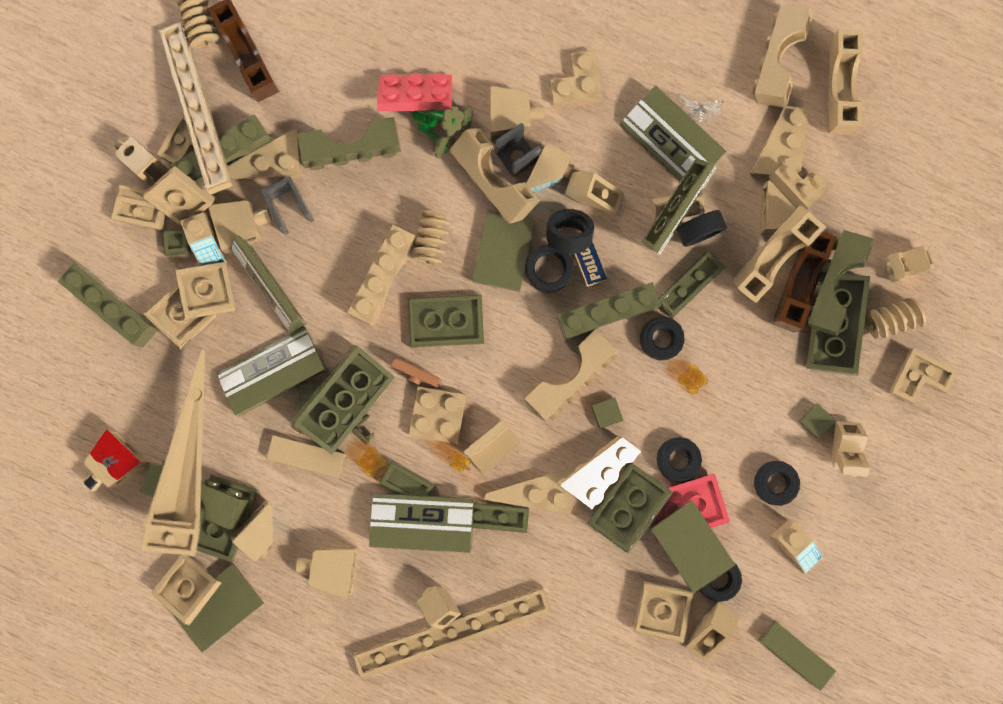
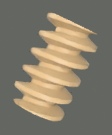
[176,0,219,49]
[412,210,451,265]
[866,297,926,339]

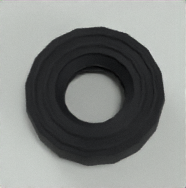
[640,316,685,361]
[656,437,702,482]
[754,461,800,506]
[699,562,742,602]

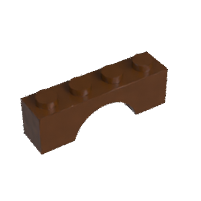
[208,0,279,102]
[771,231,836,333]

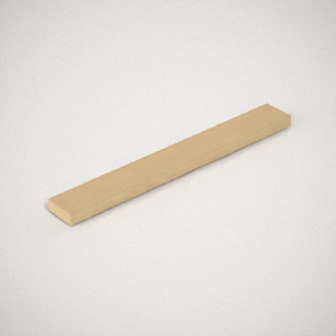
[159,22,233,195]
[352,586,552,679]

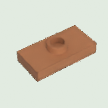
[391,358,441,389]

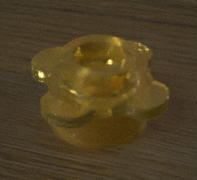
[678,365,708,395]
[356,447,386,477]
[447,451,471,473]

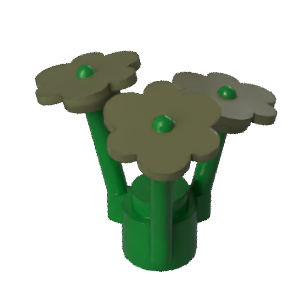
[413,106,473,158]

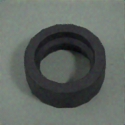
[546,209,594,254]
[677,210,727,247]
[526,244,573,293]

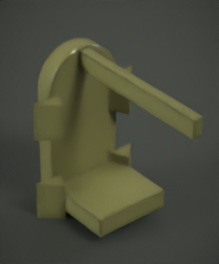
[352,415,374,445]

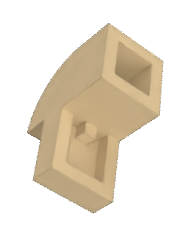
[883,245,935,282]
[831,421,870,477]

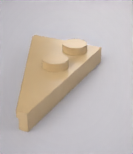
[228,129,302,181]
[484,466,576,515]

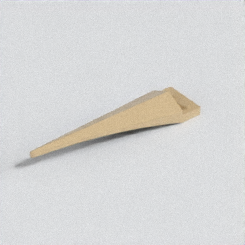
[141,348,205,556]

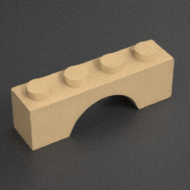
[753,3,812,108]
[828,29,863,135]
[449,128,540,224]
[732,205,826,303]
[347,225,416,327]
[524,329,617,421]

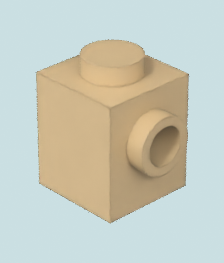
[416,586,461,629]

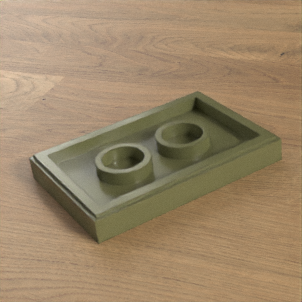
[472,210,535,292]
[408,294,484,348]
[587,463,673,554]
[196,474,259,563]
[649,500,735,593]
[171,564,264,652]

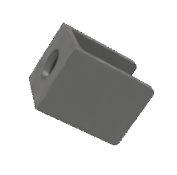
[496,123,541,178]
[261,176,314,235]

